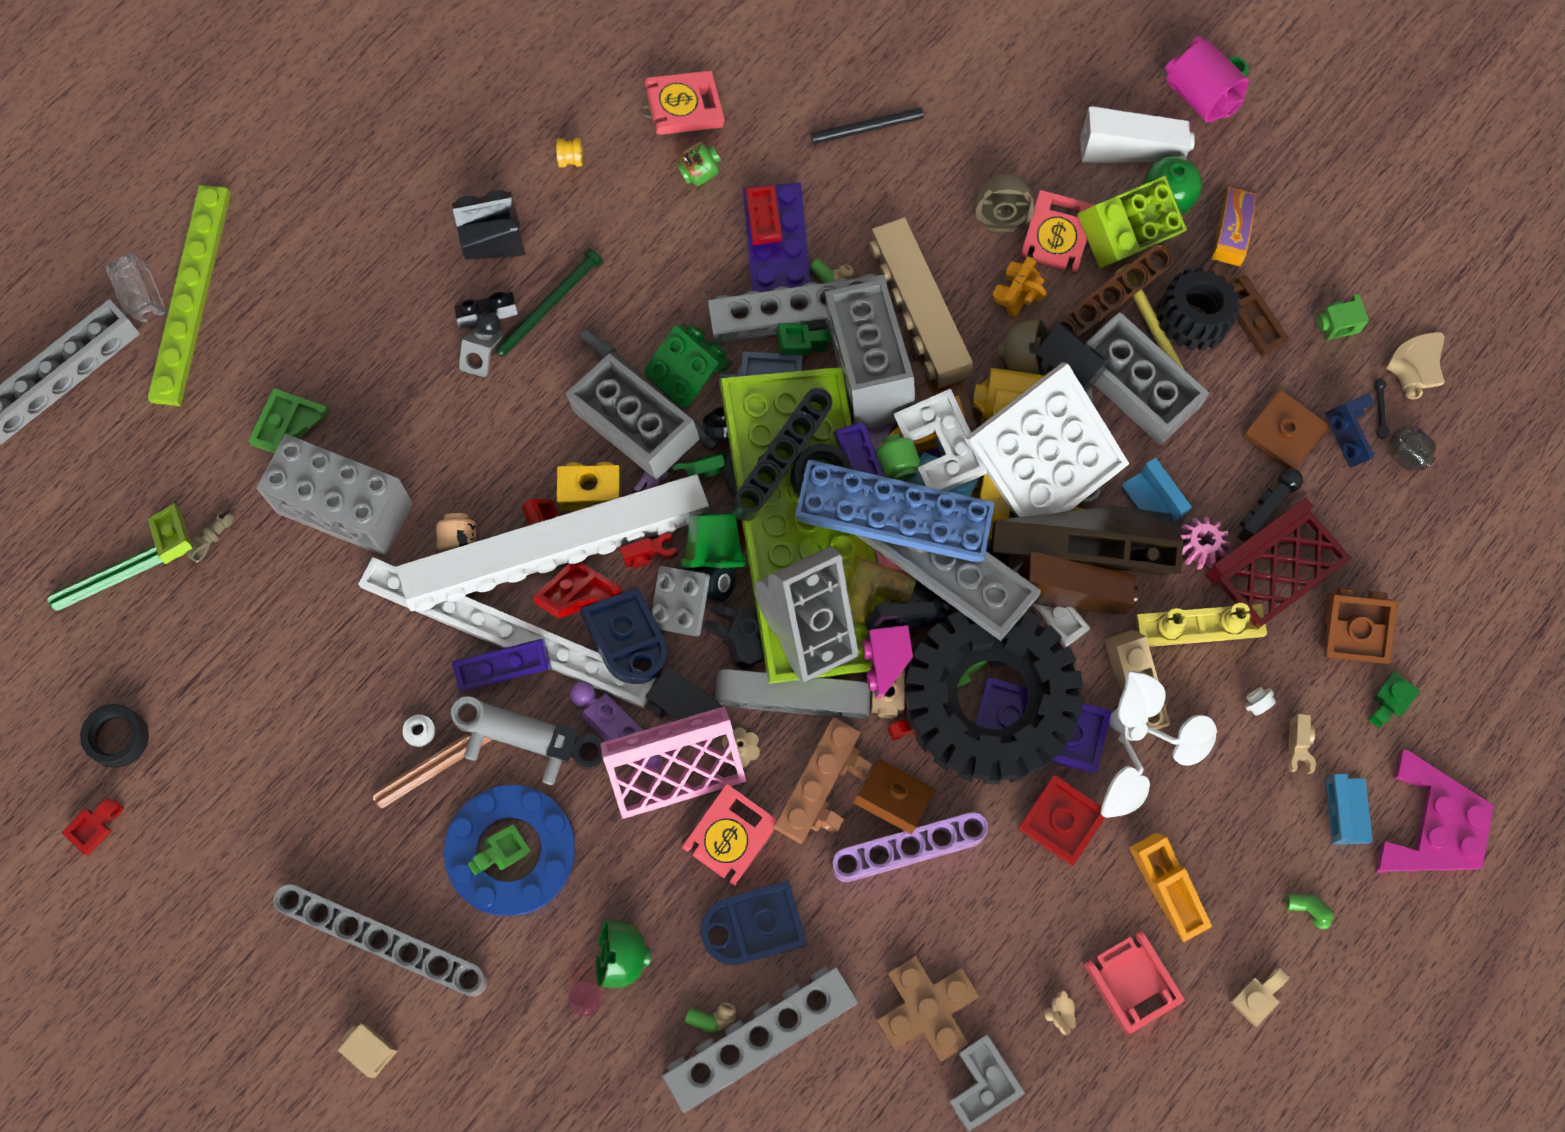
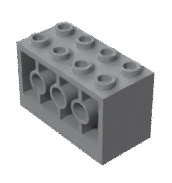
[825,278,915,429]
[256,434,414,557]

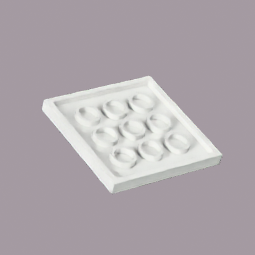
[964,362,1129,518]

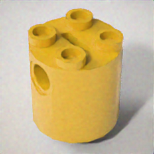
[972,368,1045,425]

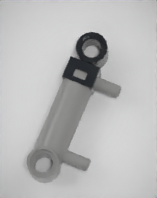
[451,696,603,785]

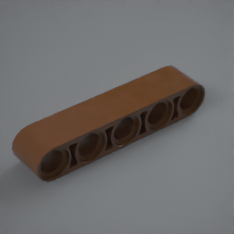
[1047,245,1173,337]

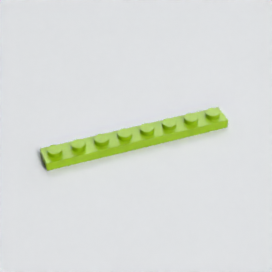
[147,185,231,406]

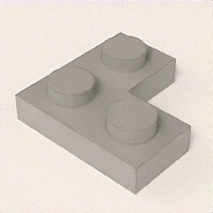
[949,1035,1025,1132]

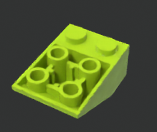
[1077,176,1187,268]

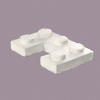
[894,388,987,491]

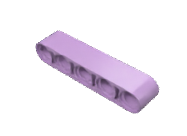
[832,812,988,882]

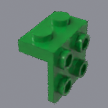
[644,324,733,408]

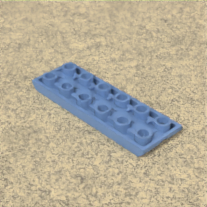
[795,460,994,562]

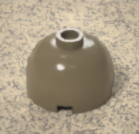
[975,174,1034,233]
[999,319,1047,375]

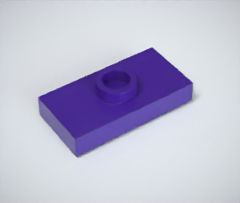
[833,422,885,477]

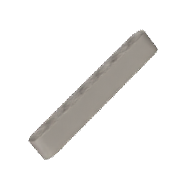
[273,884,488,997]

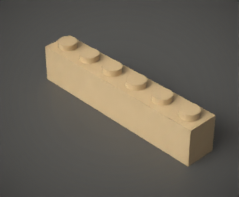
[869,217,973,389]

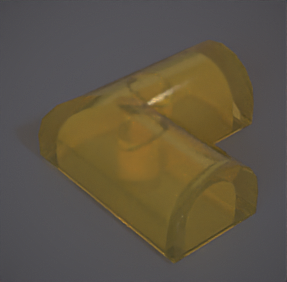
[846,555,916,626]

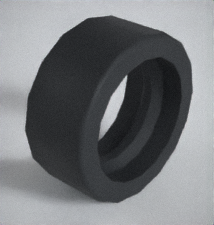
[790,443,853,497]
[80,704,149,768]

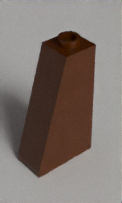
[1016,552,1138,615]

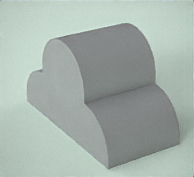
[755,547,859,683]

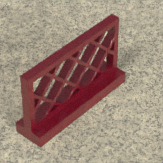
[1205,497,1352,629]

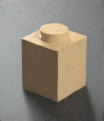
[338,1023,397,1078]

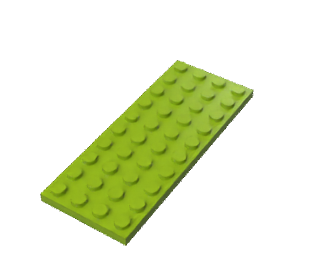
[720,367,884,684]

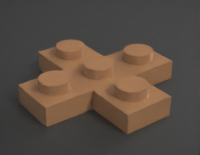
[876,956,979,1063]

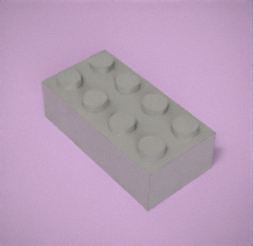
[1086,312,1209,446]
[565,354,700,480]

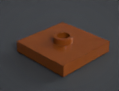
[1243,390,1330,469]
[854,759,936,835]

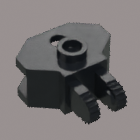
[703,603,764,670]

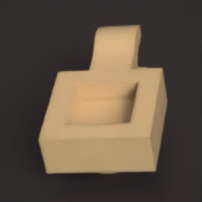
[1288,714,1316,774]
[1230,968,1290,1026]

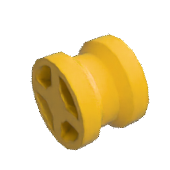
[557,137,583,168]

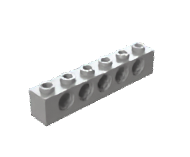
[708,274,887,345]
[0,299,140,445]
[662,966,858,1113]

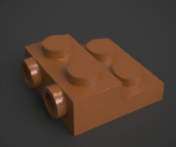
[1323,588,1398,664]

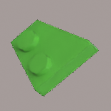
[248,388,330,454]

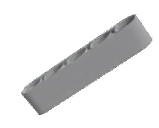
[714,669,871,719]

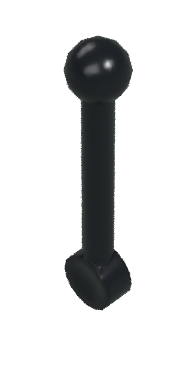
[1374,378,1390,439]

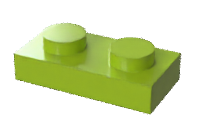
[148,503,193,564]

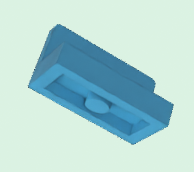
[1121,458,1192,523]
[1325,774,1372,844]

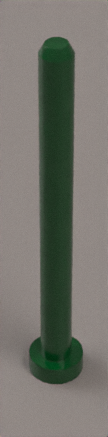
[495,248,604,357]

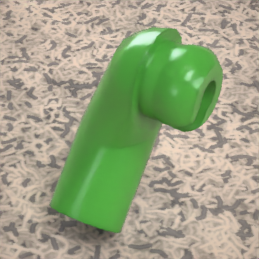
[1285,894,1334,929]

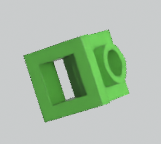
[1316,294,1369,341]

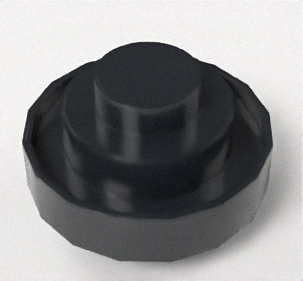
[703,406,729,443]

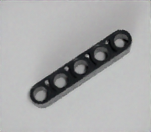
[732,388,833,521]

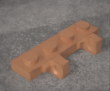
[773,716,872,844]

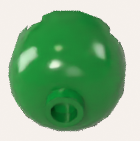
[1142,156,1202,215]
[596,920,651,988]

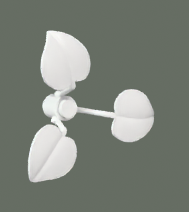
[1101,671,1217,817]

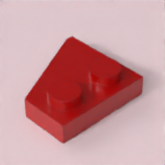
[534,562,621,619]

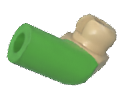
[809,259,854,283]
[685,1003,736,1034]

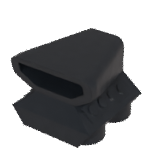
[452,190,525,260]

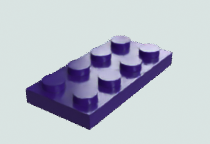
[743,183,811,292]
[975,677,1112,774]

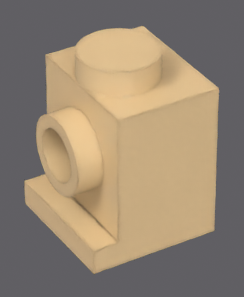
[871,669,905,718]

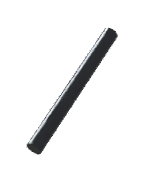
[811,107,924,145]

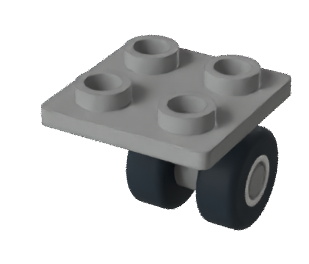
[651,566,735,637]

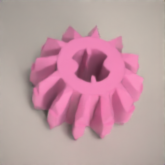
[1180,516,1231,570]

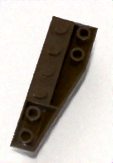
[990,506,1183,575]

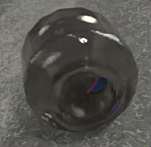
[1388,426,1436,471]

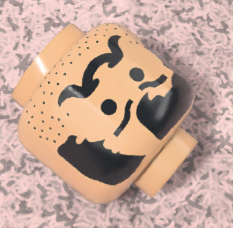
[436,513,477,552]

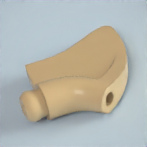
[1386,332,1445,400]

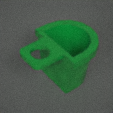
[680,513,746,568]

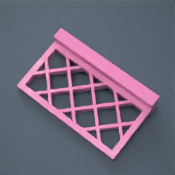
[600,706,746,819]

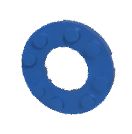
[444,785,575,916]

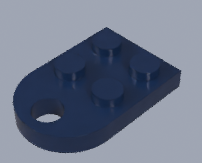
[580,588,667,684]
[701,880,807,966]

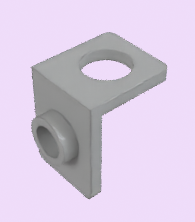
[459,325,504,378]

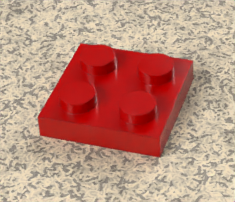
[1018,775,1106,867]

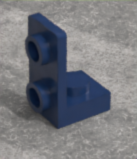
[1324,393,1374,467]

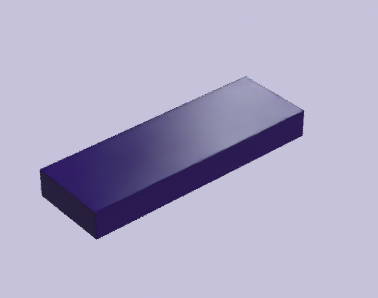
[452,638,552,692]

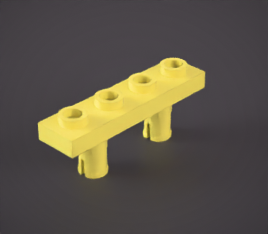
[1135,603,1267,647]

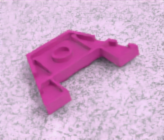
[1376,749,1494,873]

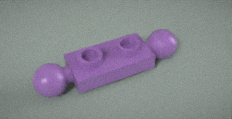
[570,681,662,773]

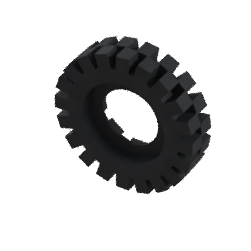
[905,611,1084,784]

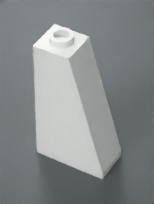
[1080,107,1194,163]

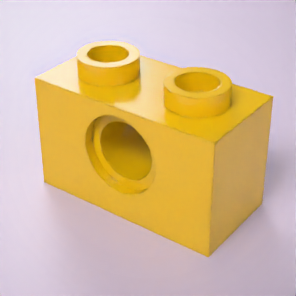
[557,462,622,511]

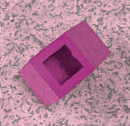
[862,625,913,699]

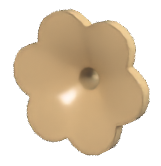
[721,727,760,768]
[1044,991,1076,1035]

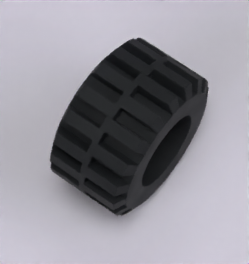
[1156,268,1241,351]

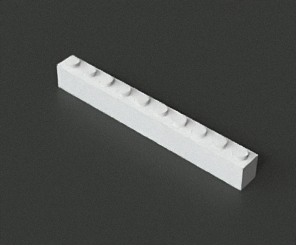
[396,474,709,611]

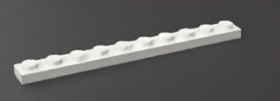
[358,557,657,708]

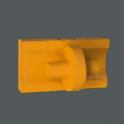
[993,257,1047,318]

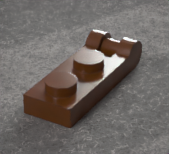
[1232,275,1290,357]

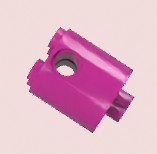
[1165,36,1249,123]

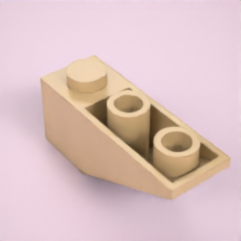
[1104,629,1171,734]

